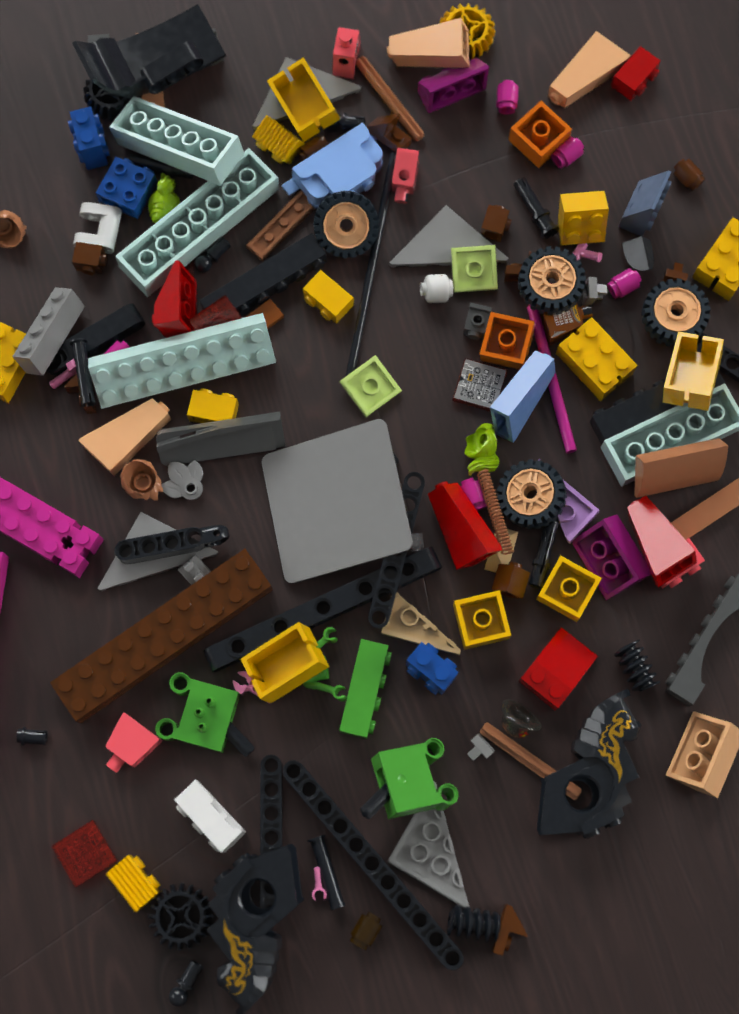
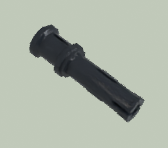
[513,177,559,239]

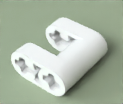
[73,202,122,254]

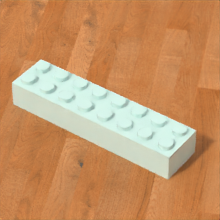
[115,148,279,297]
[88,313,276,409]

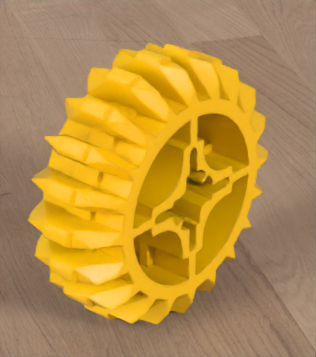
[440,3,495,59]

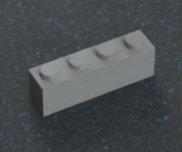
[12,287,85,376]

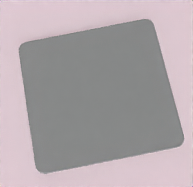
[262,419,413,583]

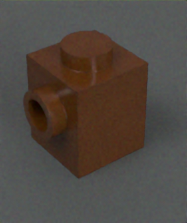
[480,205,512,243]
[72,242,108,275]
[491,562,530,599]

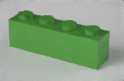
[339,639,392,739]

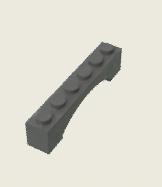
[665,573,739,707]

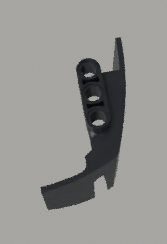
[72,4,226,99]

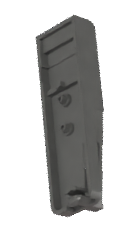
[156,411,286,466]

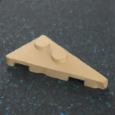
[381,592,461,656]

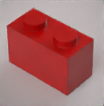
[611,46,661,101]

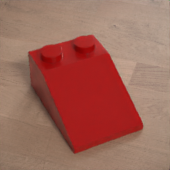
[152,260,197,338]
[518,627,598,710]

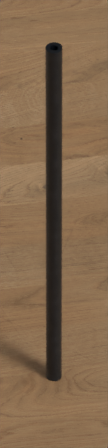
[346,152,396,376]

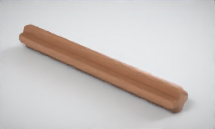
[356,56,424,142]
[480,722,582,800]

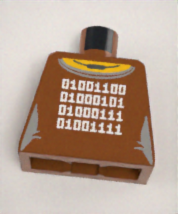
[540,304,593,346]

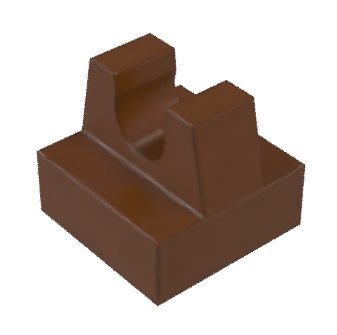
[662,262,688,283]

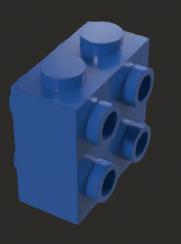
[68,106,110,170]
[96,157,157,219]
[406,642,459,695]

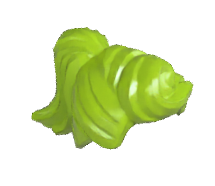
[148,173,180,223]
[464,423,499,476]

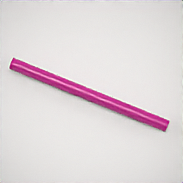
[527,305,577,453]

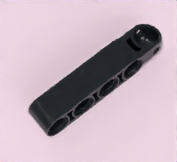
[46,304,145,375]
[114,525,230,564]

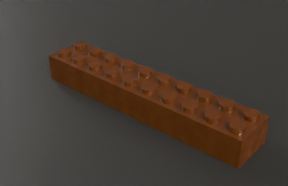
[50,549,273,724]

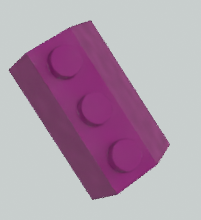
[418,58,489,114]
[572,514,651,600]

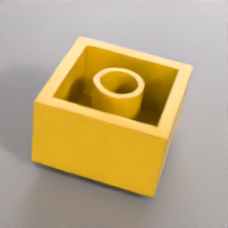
[558,191,609,245]
[536,555,602,622]
[453,590,511,650]

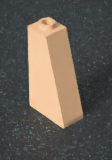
[387,18,469,68]
[548,31,631,108]
[78,398,171,476]

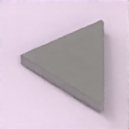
[253,57,361,130]
[389,205,509,267]
[97,512,218,591]
[387,781,469,907]

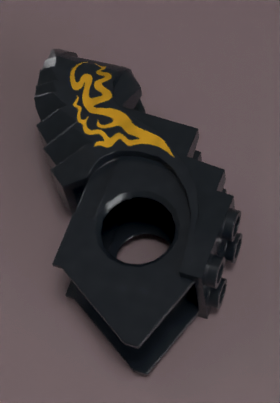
[537,689,641,839]
[207,843,305,1014]

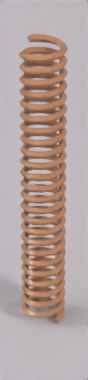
[477,469,515,555]

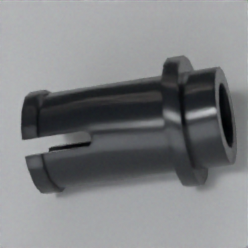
[16,727,48,746]

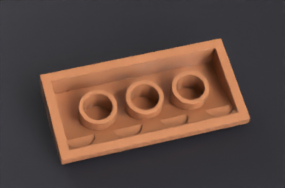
[635,438,728,498]

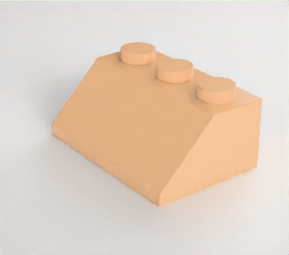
[666,711,739,798]

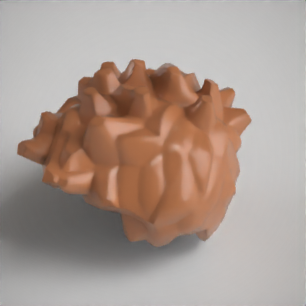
[0,210,27,249]
[120,459,164,501]

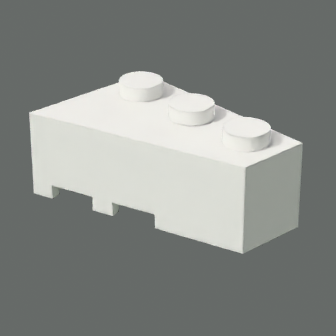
[175,779,246,853]

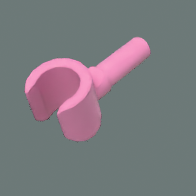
[312,867,327,901]

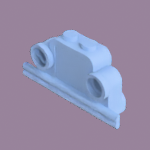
[282,123,383,208]

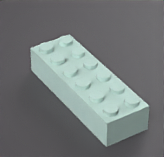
[109,96,245,186]
[600,383,739,487]

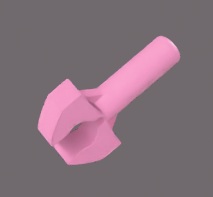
[49,359,77,389]
[233,671,270,704]

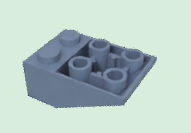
[618,171,672,236]

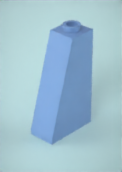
[490,350,556,443]

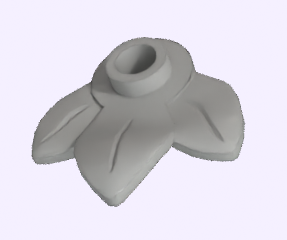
[162,460,203,500]

